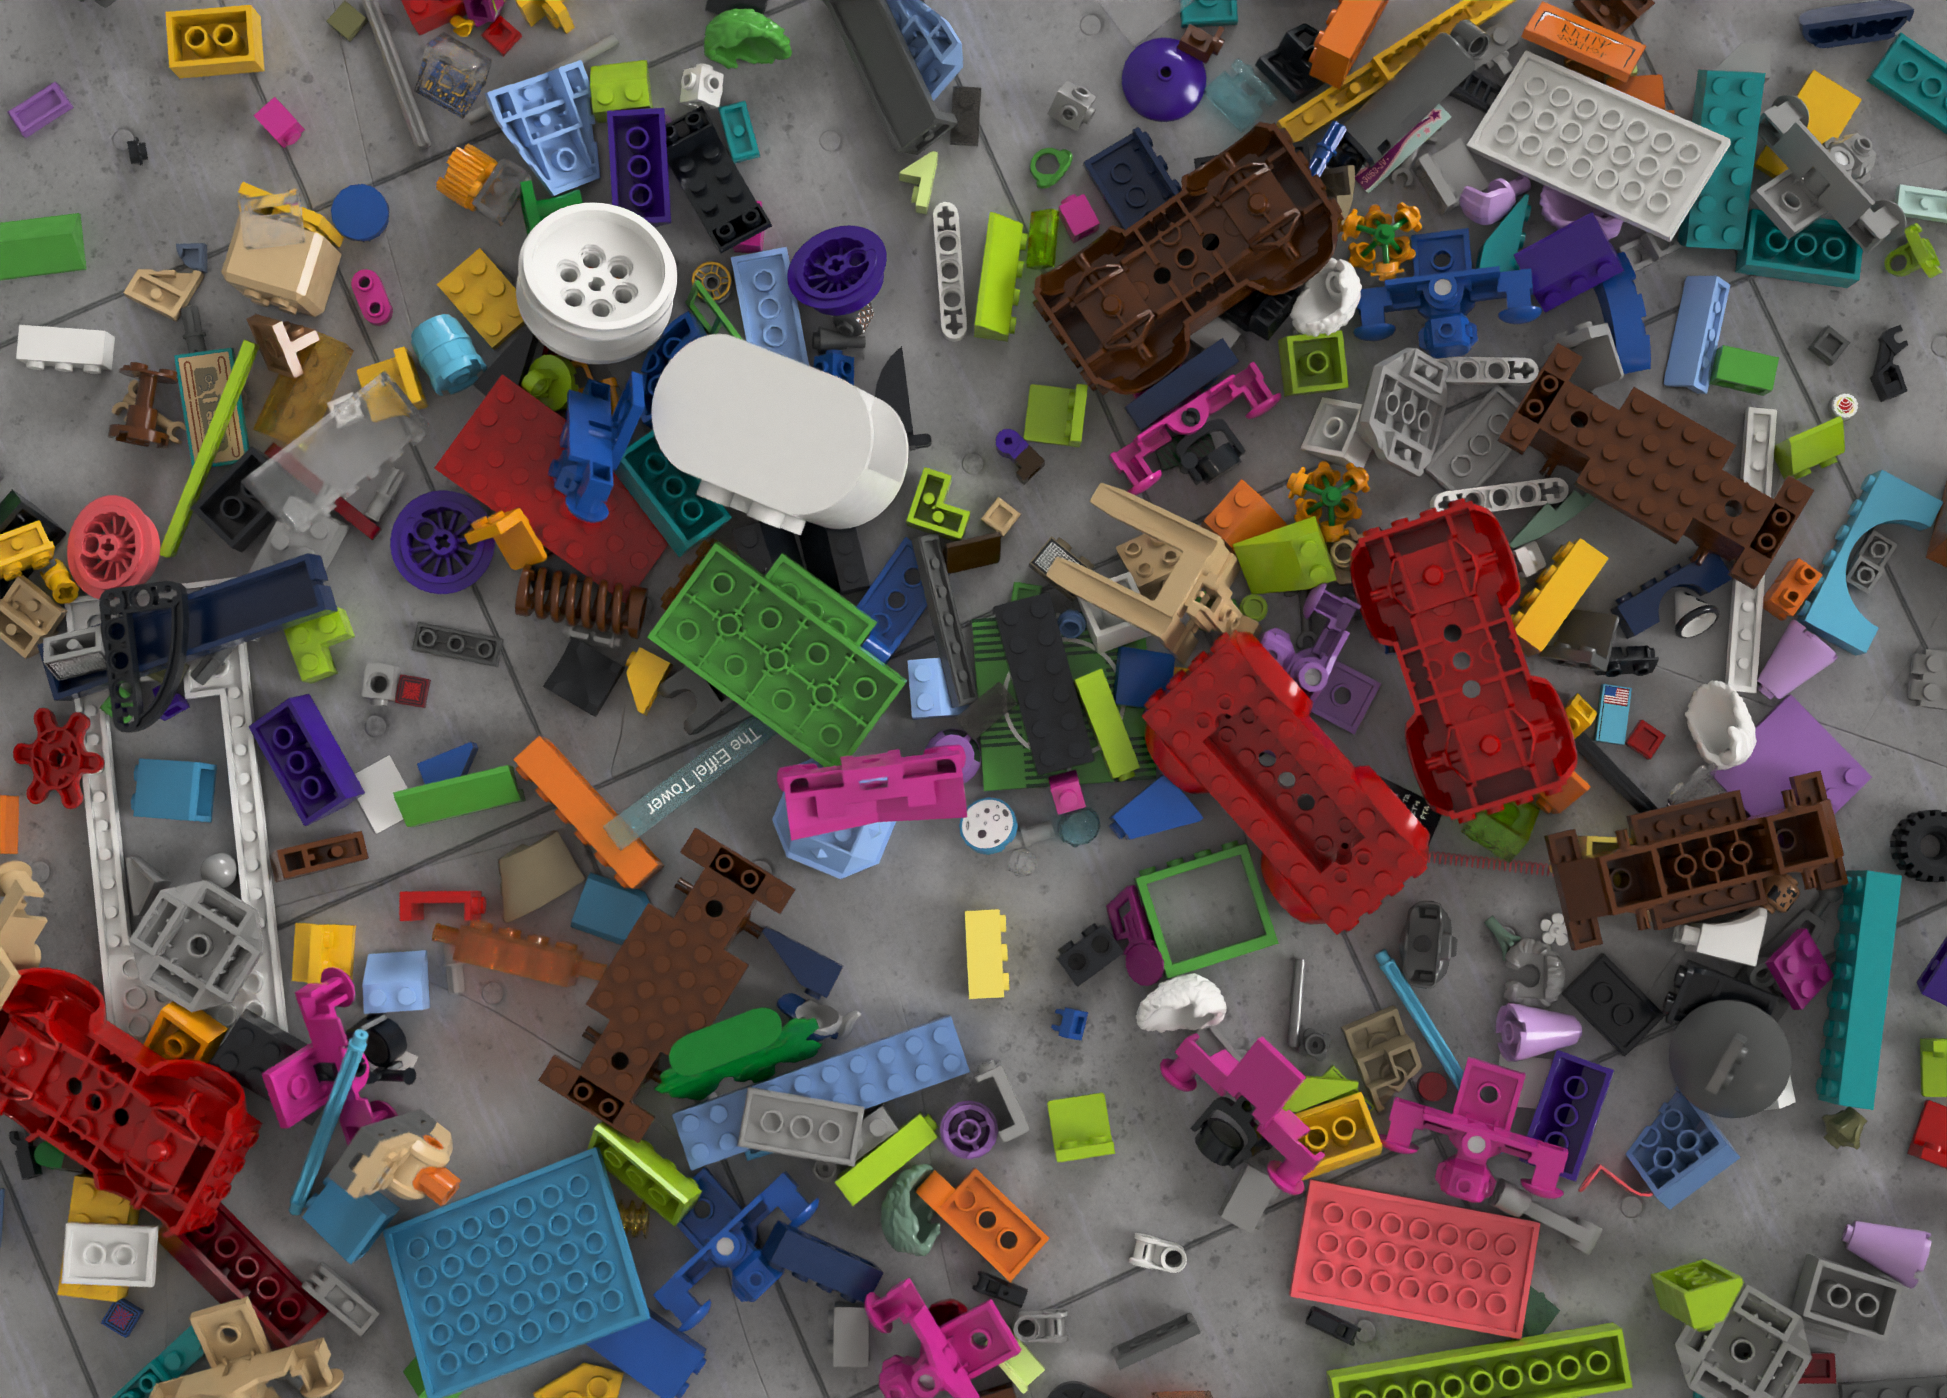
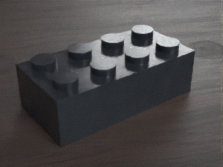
[210,1009,336,1126]

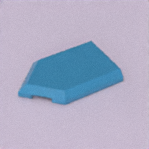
[570,872,650,945]

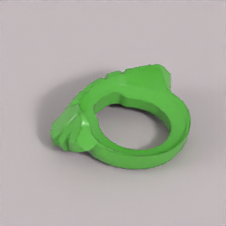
[1030,148,1073,189]

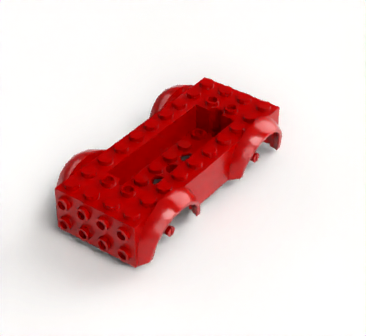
[1349,498,1577,824]
[1141,630,1430,935]
[0,968,263,1238]

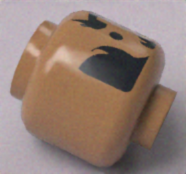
[1760,873,1800,914]

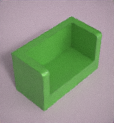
[1709,345,1779,396]

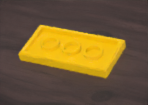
[1754,70,1862,179]

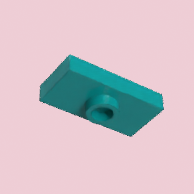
[718,101,760,164]

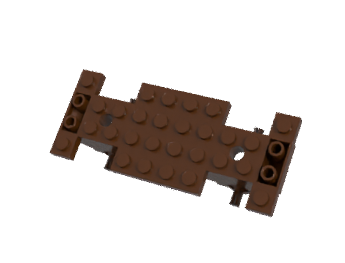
[1497,343,1814,590]
[1544,770,1849,951]
[538,827,796,1143]

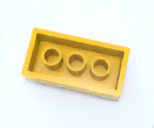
[1511,538,1609,657]
[57,1173,140,1302]

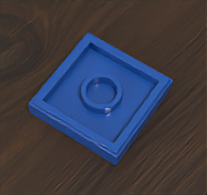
[1113,646,1175,709]

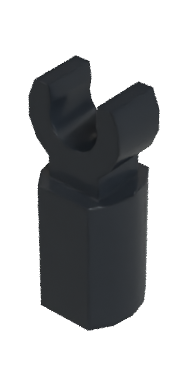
[9,1129,43,1180]

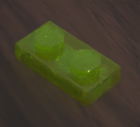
[1026,208,1060,270]

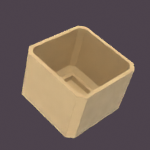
[221,212,342,317]

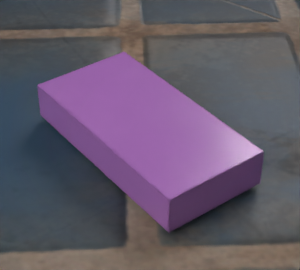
[7,82,74,138]

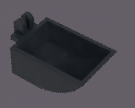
[875,346,932,451]

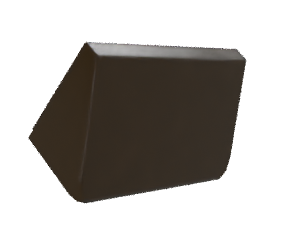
[943,532,1001,574]

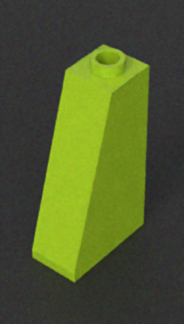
[1074,669,1140,782]
[835,1111,939,1206]

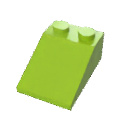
[1233,516,1337,594]

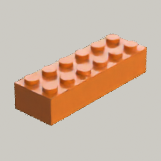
[513,736,665,889]

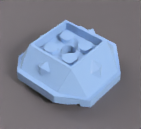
[772,758,896,879]

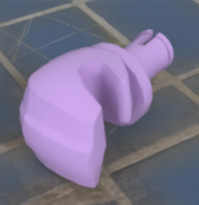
[1459,175,1531,225]

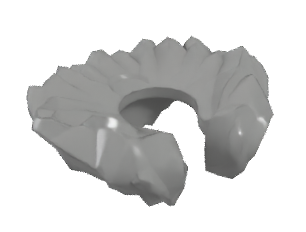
[1504,938,1566,1009]

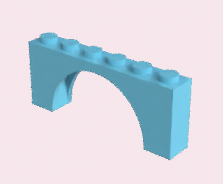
[1796,470,1943,656]

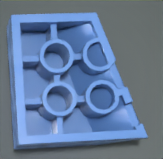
[1626,1086,1741,1210]

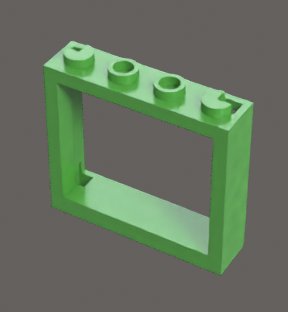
[1134,840,1279,979]

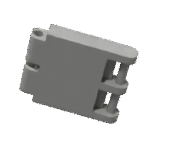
[1907,649,1947,710]

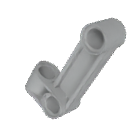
[1488,1177,1603,1255]

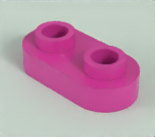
[351,269,393,326]

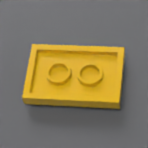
[436,248,525,350]

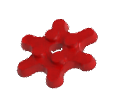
[13,708,105,809]

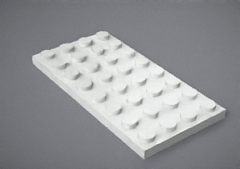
[1467,50,1731,242]

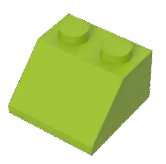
[590,60,653,123]
[1774,416,1845,480]

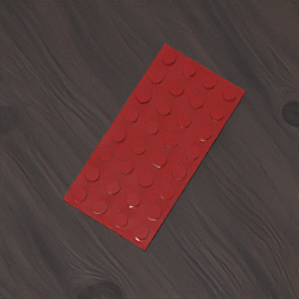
[434,374,669,604]

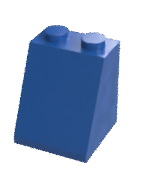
[1109,774,1204,840]

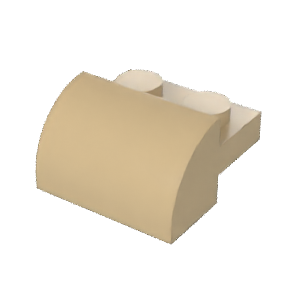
[0,575,68,659]

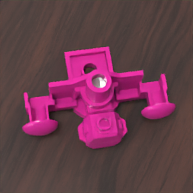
[864,1278,1022,1398]

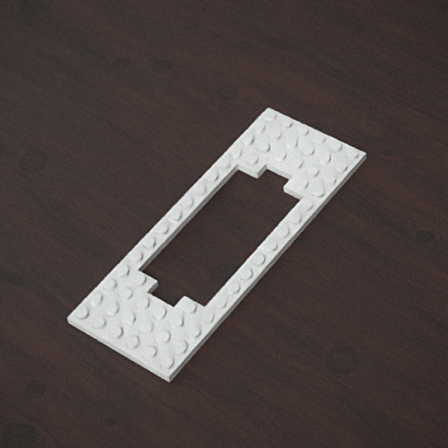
[65,577,288,1046]

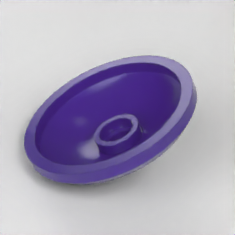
[1122,38,1206,122]

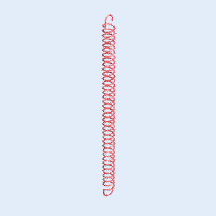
[1428,851,1554,877]

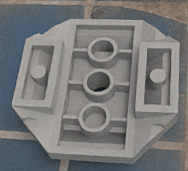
[1355,348,1448,477]

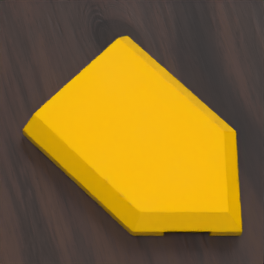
[533,1362,624,1398]

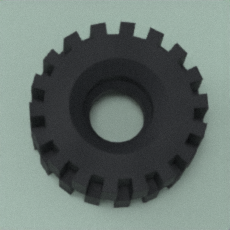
[1890,810,1947,882]

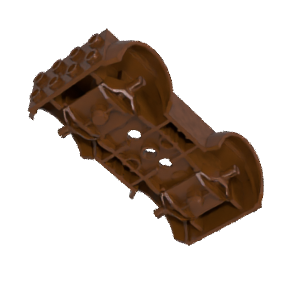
[1032,122,1344,395]

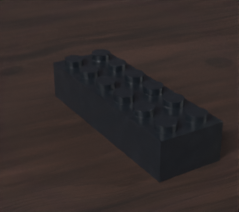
[993,592,1094,777]

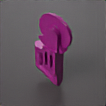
[1106,885,1164,986]

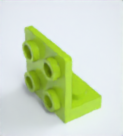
[1024,384,1088,448]
[1920,1038,1947,1097]
[1047,1092,1115,1163]

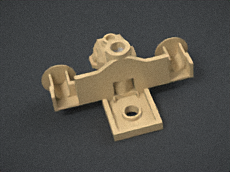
[0,861,48,1009]
[149,1297,344,1398]

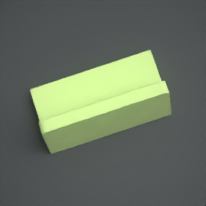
[984,1323,1045,1394]

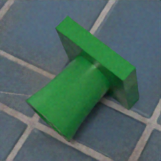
[520,180,583,236]

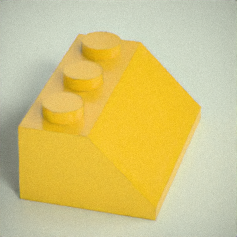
[1295,1092,1383,1181]

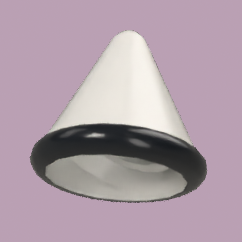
[1674,590,1720,638]

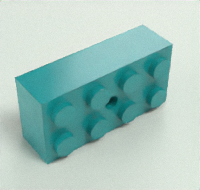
[1735,208,1863,288]
[614,430,732,558]

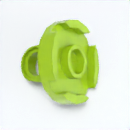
[1884,223,1943,278]
[521,355,578,412]

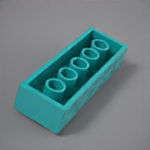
[1677,69,1766,250]

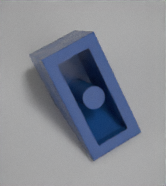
[417,742,479,785]

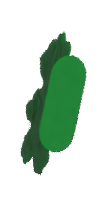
[654,1007,822,1100]

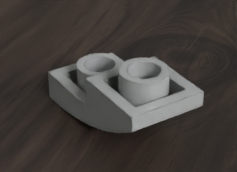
[1846,529,1898,594]

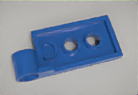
[856,537,950,665]

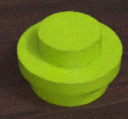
[1239,594,1268,622]

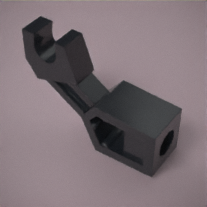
[1870,325,1909,402]

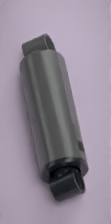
[1327,19,1490,176]

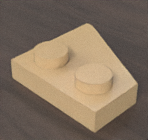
[123,269,204,322]

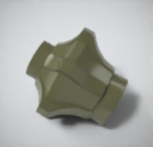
[1822,1107,1868,1150]

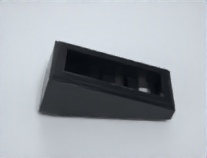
[1449,70,1502,113]

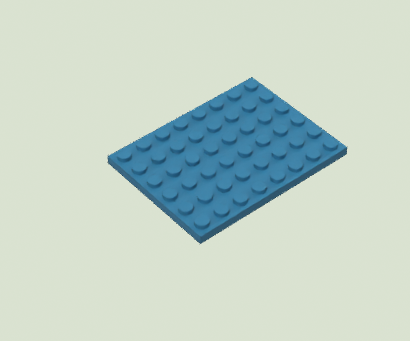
[382,1147,651,1398]

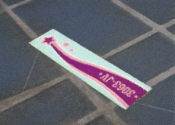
[1355,104,1452,193]

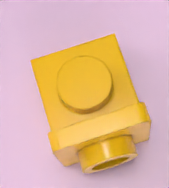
[1564,693,1598,739]

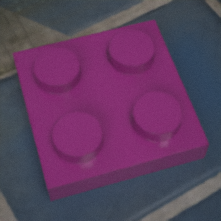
[1765,928,1834,1010]

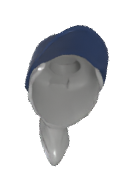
[776,993,862,1042]

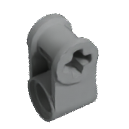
[1012,1309,1068,1343]

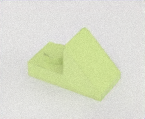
[899,151,938,215]

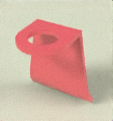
[1578,1164,1653,1197]

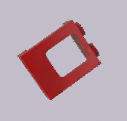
[399,891,486,921]

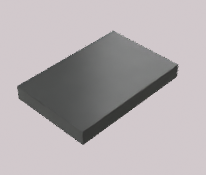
[1112,1313,1201,1370]

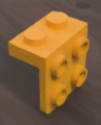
[464,508,547,570]

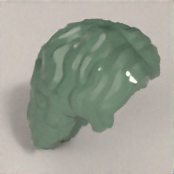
[880,1164,941,1256]

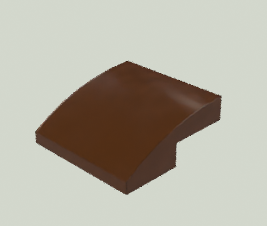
[1572,0,1655,35]

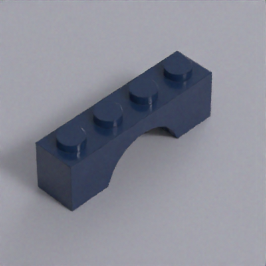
[1610,553,1733,639]

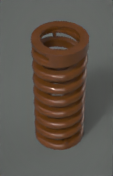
[515,564,649,639]

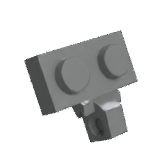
[1472,19,1519,80]

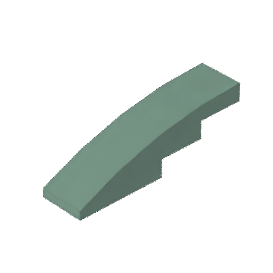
[1509,490,1596,551]

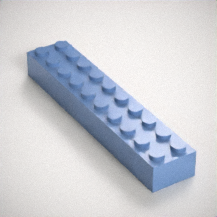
[672,1015,970,1170]

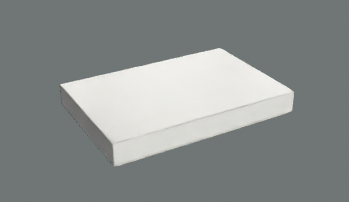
[62,1222,159,1287]

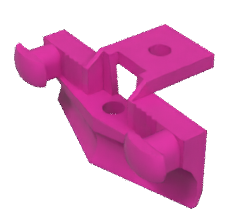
[777,745,967,841]

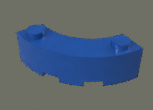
[1593,252,1651,374]
[641,311,707,430]

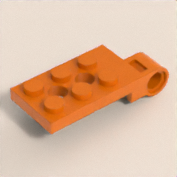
[915,1167,1050,1282]

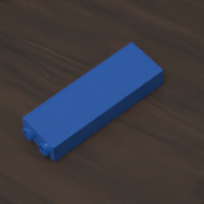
[586,1308,707,1398]

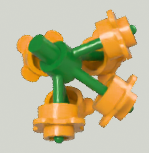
[1342,202,1422,281]
[1287,461,1370,543]

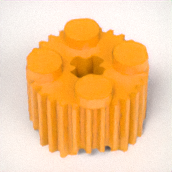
[436,143,500,212]

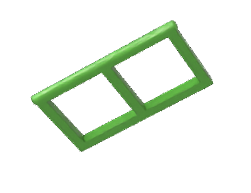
[685,280,743,340]

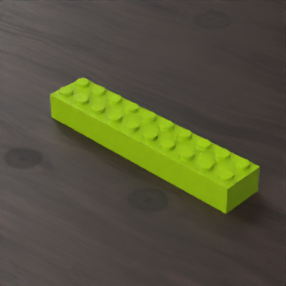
[1326,1322,1633,1398]

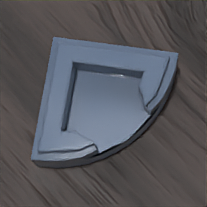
[176,243,207,273]

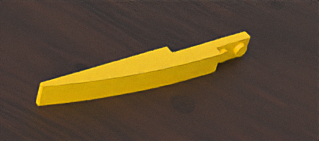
[1276,0,1516,143]

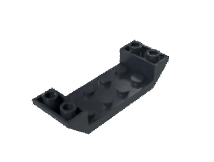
[666,106,772,253]

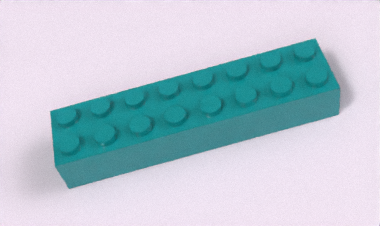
[1816,870,1902,1110]

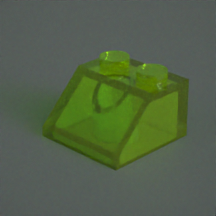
[1461,801,1540,863]

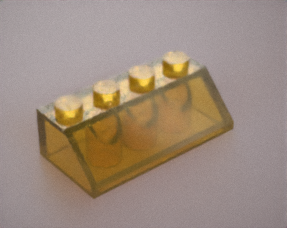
[253,331,354,453]

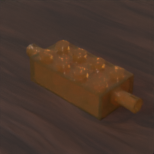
[432,920,608,987]

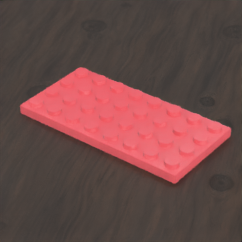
[1289,1179,1541,1339]

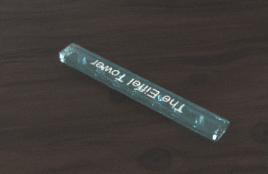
[603,715,778,851]

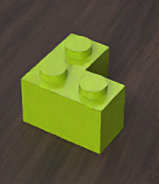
[906,467,970,541]
[284,607,355,684]

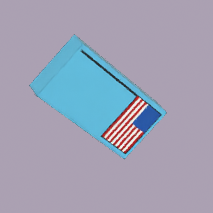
[1594,684,1632,745]

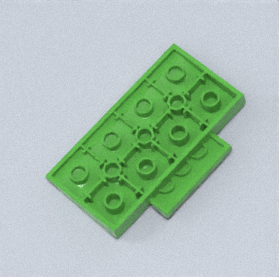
[647,541,907,767]

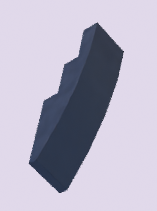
[1124,338,1239,431]

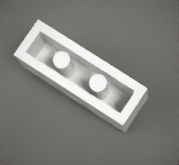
[16,325,115,374]

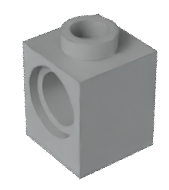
[362,662,401,706]

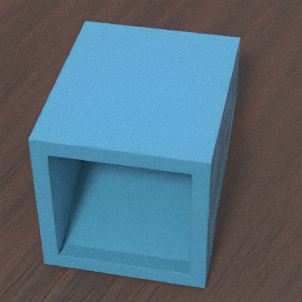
[131,758,217,822]
[302,1174,400,1264]

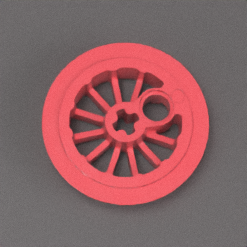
[67,495,160,599]

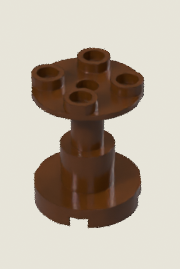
[108,362,178,448]

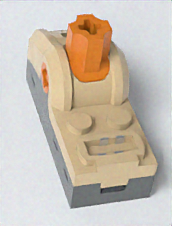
[328,1109,462,1206]

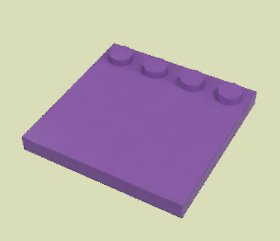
[1707,694,1872,847]

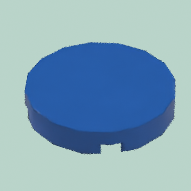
[331,184,389,242]

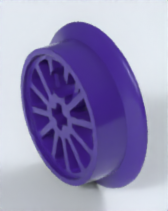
[787,226,887,316]
[390,490,495,594]

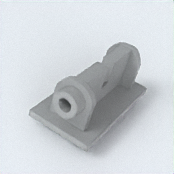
[563,620,624,651]

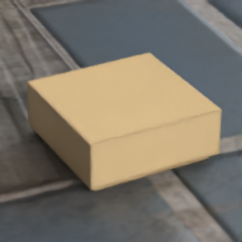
[981,497,1021,538]

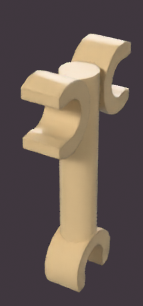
[112,379,186,444]

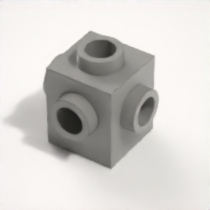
[1047,81,1096,131]

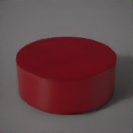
[1417,1071,1448,1102]

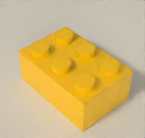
[165,5,264,78]

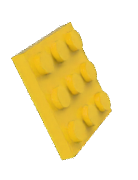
[238,182,344,248]

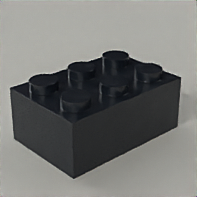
[191,446,302,553]

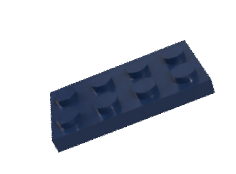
[1083,127,1182,230]

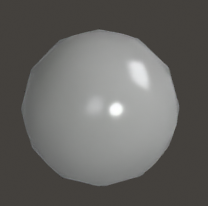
[201,853,238,888]

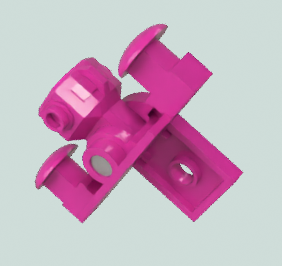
[1378,1056,1569,1203]

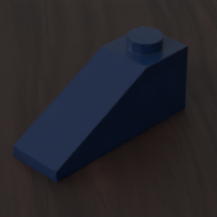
[762,926,844,1000]

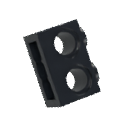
[1056,923,1124,987]

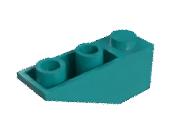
[1475,194,1531,272]

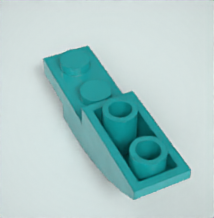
[112,1325,205,1398]

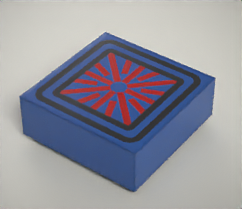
[101,1298,144,1338]

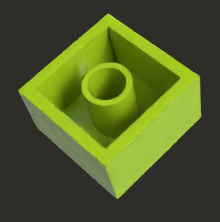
[1278,330,1349,397]

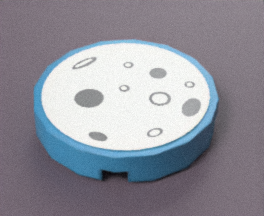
[959,797,1018,855]

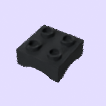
[543,637,625,717]

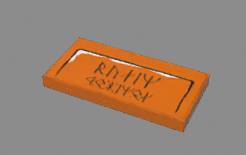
[1521,1,1646,82]

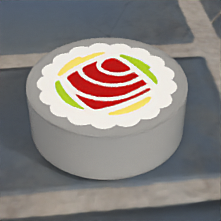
[1828,391,1860,421]

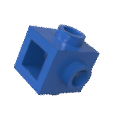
[813,349,854,385]

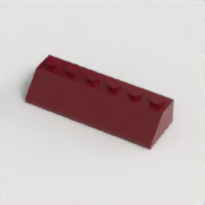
[158,1202,329,1351]

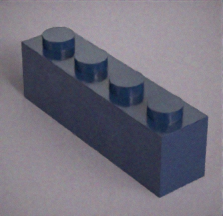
[761,1220,884,1303]

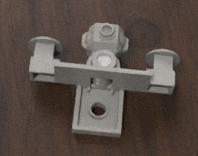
[1750,95,1906,253]

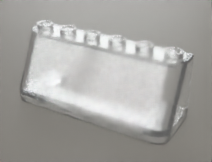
[241,370,430,535]

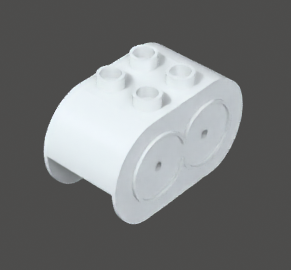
[651,334,908,535]

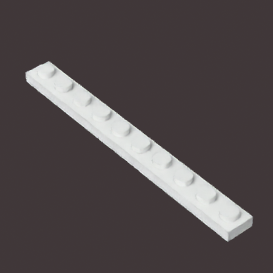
[1725,407,1777,694]

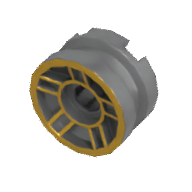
[691,261,733,305]

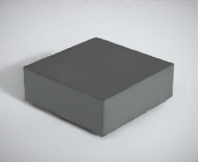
[1808,325,1850,366]

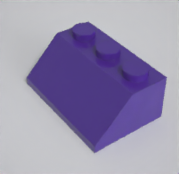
[1514,212,1624,313]

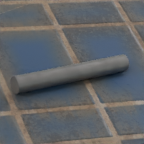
[1287,959,1306,1047]

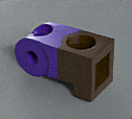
[996,429,1045,485]

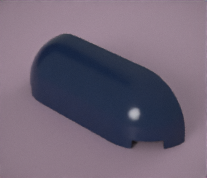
[1799,0,1914,48]

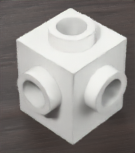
[680,64,724,110]

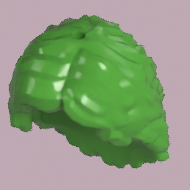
[704,8,792,70]

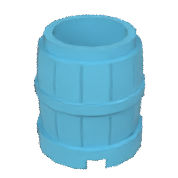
[411,314,487,396]

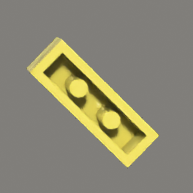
[965,909,1009,999]

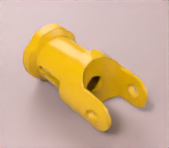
[40,558,79,604]

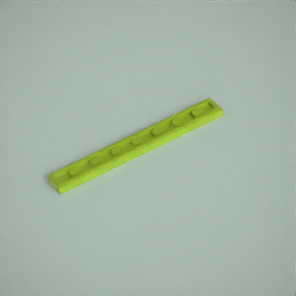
[160,339,260,558]

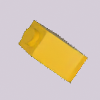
[625,647,673,716]

